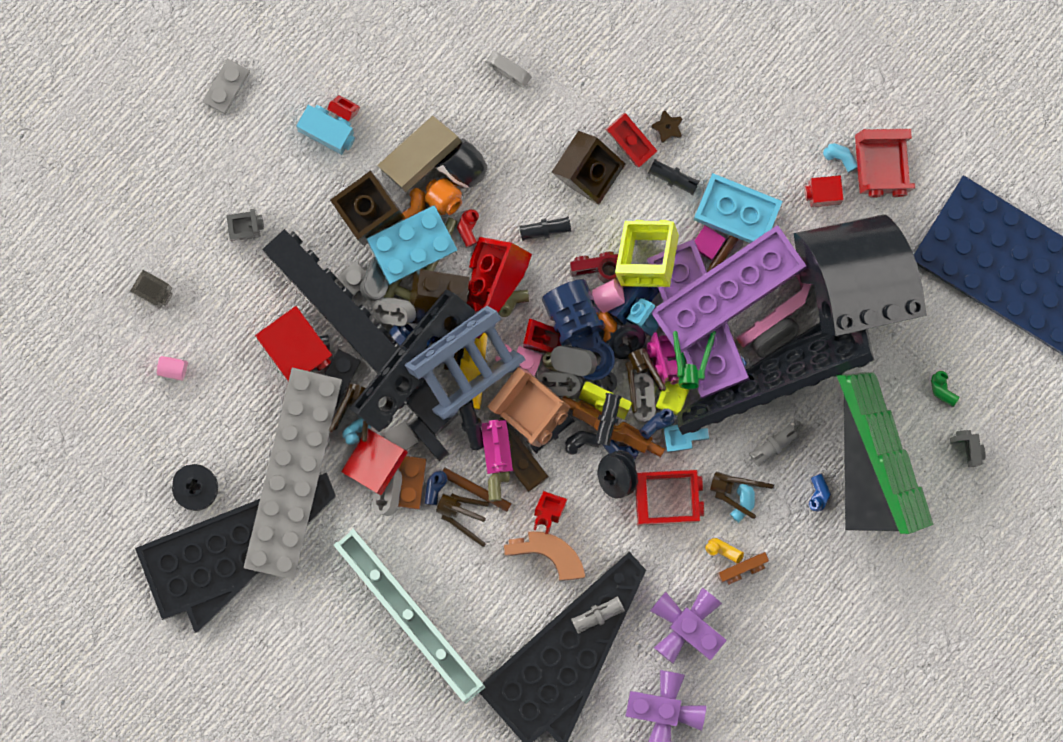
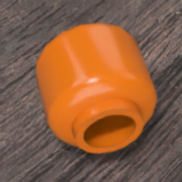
[425,178,462,215]

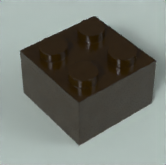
[330,170,405,246]

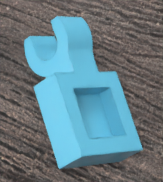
[664,425,709,453]

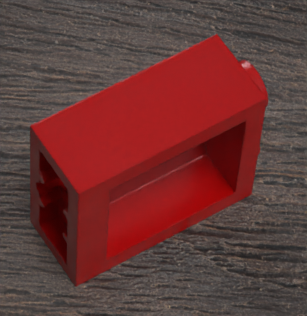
[635,470,704,526]

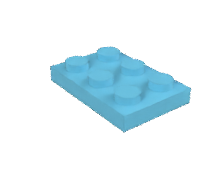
[693,173,783,243]
[366,205,457,285]

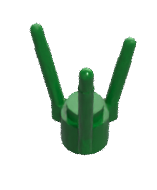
[673,331,716,389]

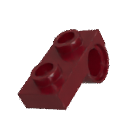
[570,251,618,283]

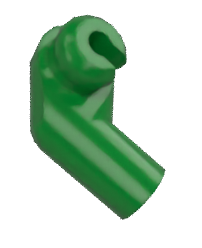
[931,371,960,407]

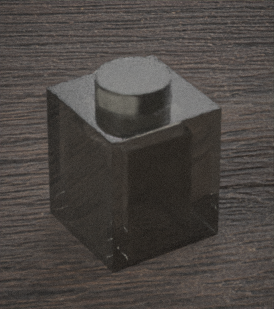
[130,270,173,310]

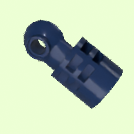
[541,279,615,380]

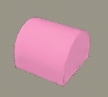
[592,279,625,313]
[157,356,188,381]

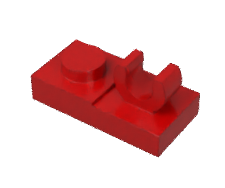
[605,113,657,168]

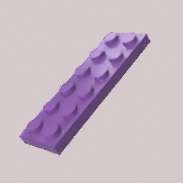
[651,225,807,353]
[647,239,750,399]

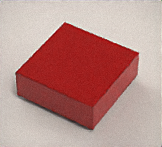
[327,95,360,121]

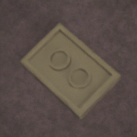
[377,115,462,192]

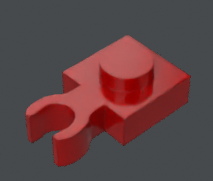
[534,491,567,534]

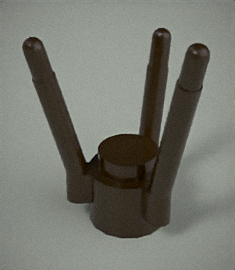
[625,348,666,413]
[329,383,368,442]
[710,471,774,519]
[436,493,490,547]

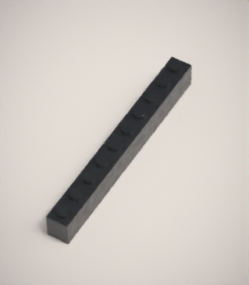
[262,229,458,436]

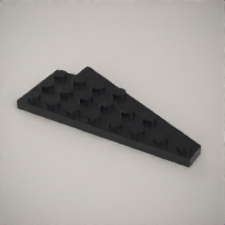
[677,322,874,435]
[135,472,336,633]
[479,551,646,742]

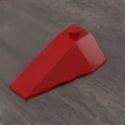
[466,237,532,339]

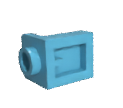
[626,298,660,337]

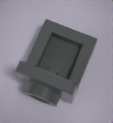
[226,208,264,241]
[950,430,986,467]

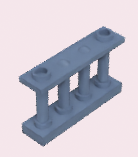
[405,306,526,419]

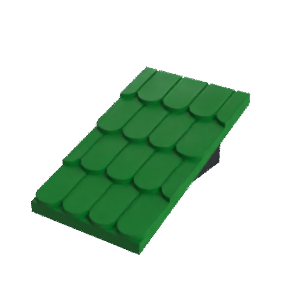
[836,372,934,534]

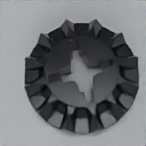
[606,322,646,359]

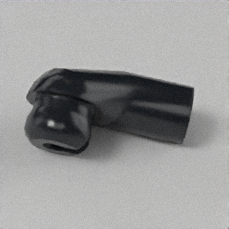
[565,431,600,455]

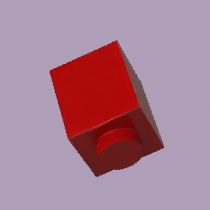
[804,175,844,208]

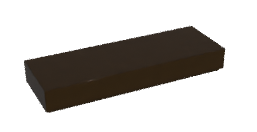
[498,417,549,493]

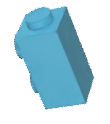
[296,105,355,155]

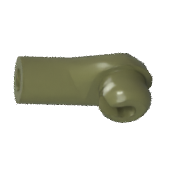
[498,289,529,317]

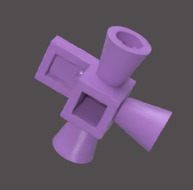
[650,588,727,664]
[625,670,706,742]

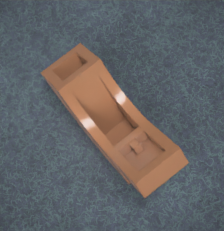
[504,531,585,581]

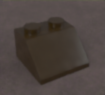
[552,131,626,205]
[410,269,469,328]

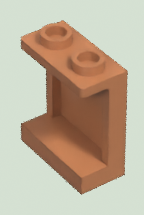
[487,367,571,447]

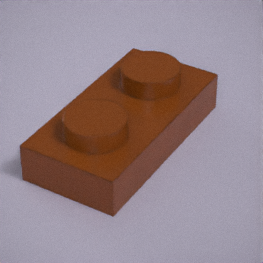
[398,456,427,510]
[717,552,769,585]

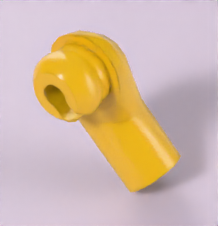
[705,538,744,564]

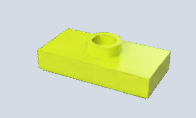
[579,381,632,420]
[656,381,689,416]

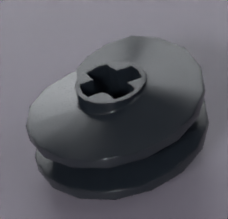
[597,450,638,499]
[172,464,218,511]

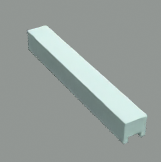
[334,529,485,704]

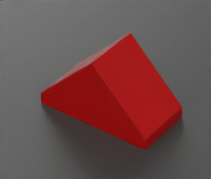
[523,319,562,353]

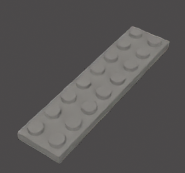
[244,368,342,580]

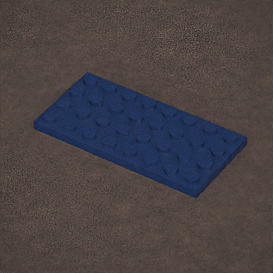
[913,175,1063,355]

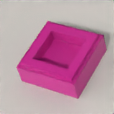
[695,225,726,261]

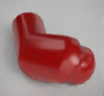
[457,209,479,248]

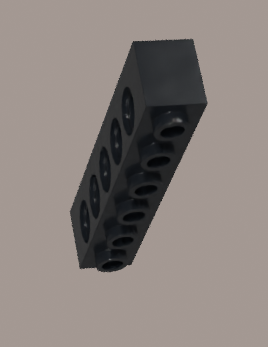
[350,289,476,432]

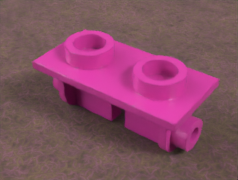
[647,332,679,389]
[481,420,513,474]

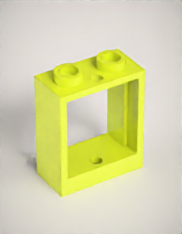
[615,220,679,287]

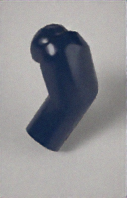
[639,408,675,439]
[425,471,447,506]

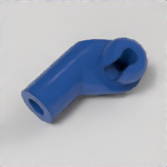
[809,473,831,512]

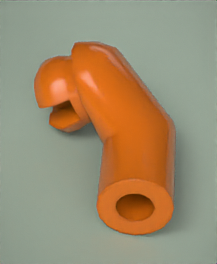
[402,188,426,220]
[598,311,617,343]

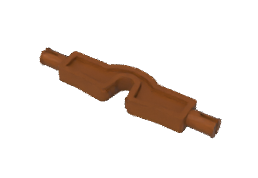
[562,396,666,458]

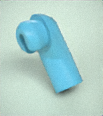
[823,143,858,173]
[342,418,371,445]
[730,484,755,523]

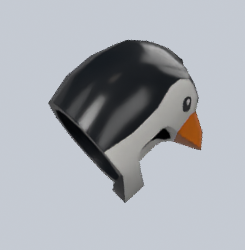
[435,138,487,188]

